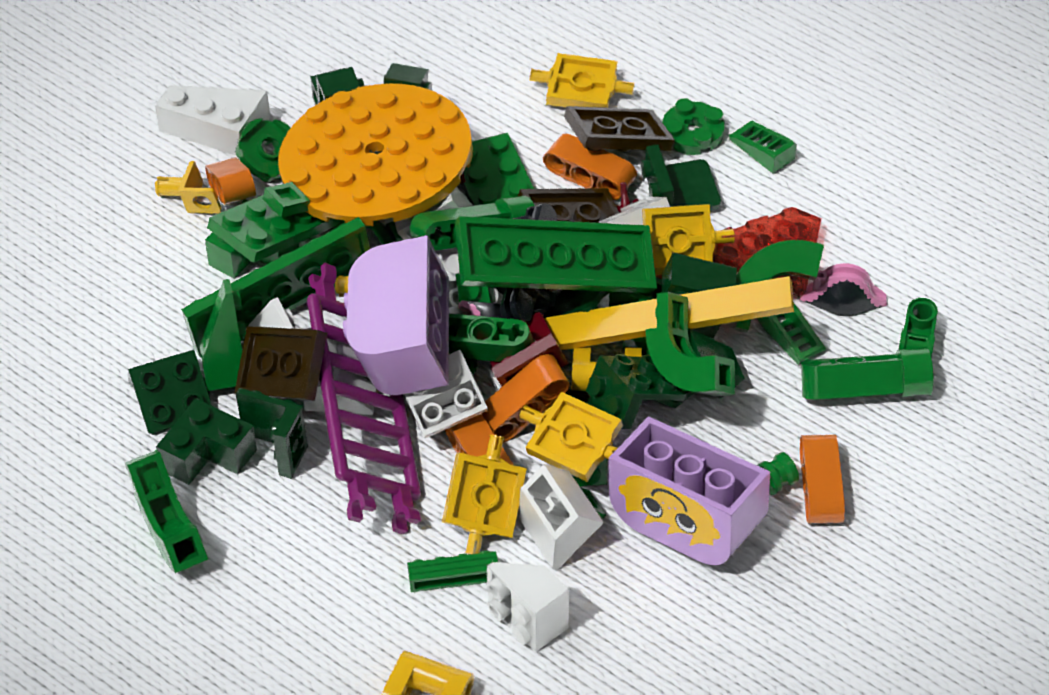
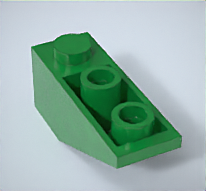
[200,279,246,391]

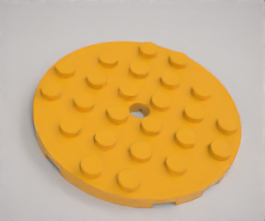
[278,83,473,226]

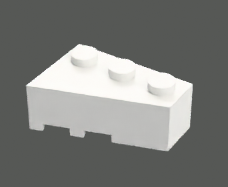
[155,85,270,156]

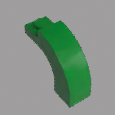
[734,240,824,333]
[645,292,735,396]
[124,450,209,573]

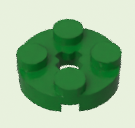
[662,98,725,155]
[235,118,291,183]

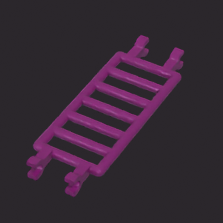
[307,263,421,534]

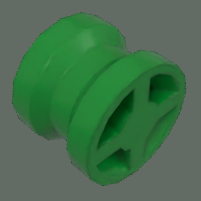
[757,452,799,495]

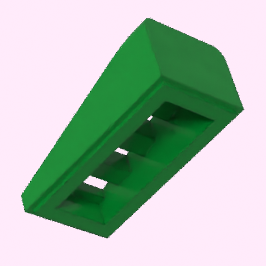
[729,120,797,174]
[757,302,826,365]

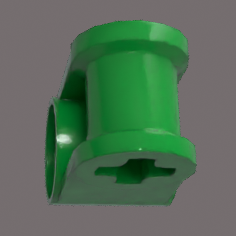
[898,298,938,358]

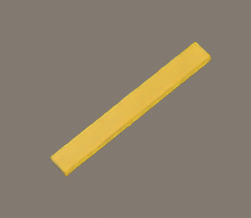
[544,276,794,350]

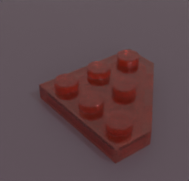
[712,206,822,298]

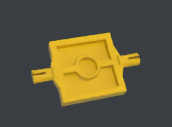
[529,53,635,108]
[642,204,735,275]
[519,392,623,482]
[441,435,527,554]

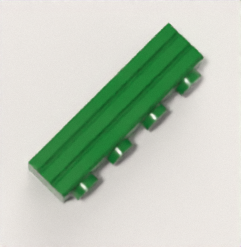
[407,551,498,593]

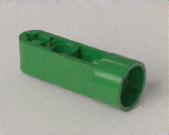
[410,196,535,250]
[449,313,534,362]
[801,347,934,400]

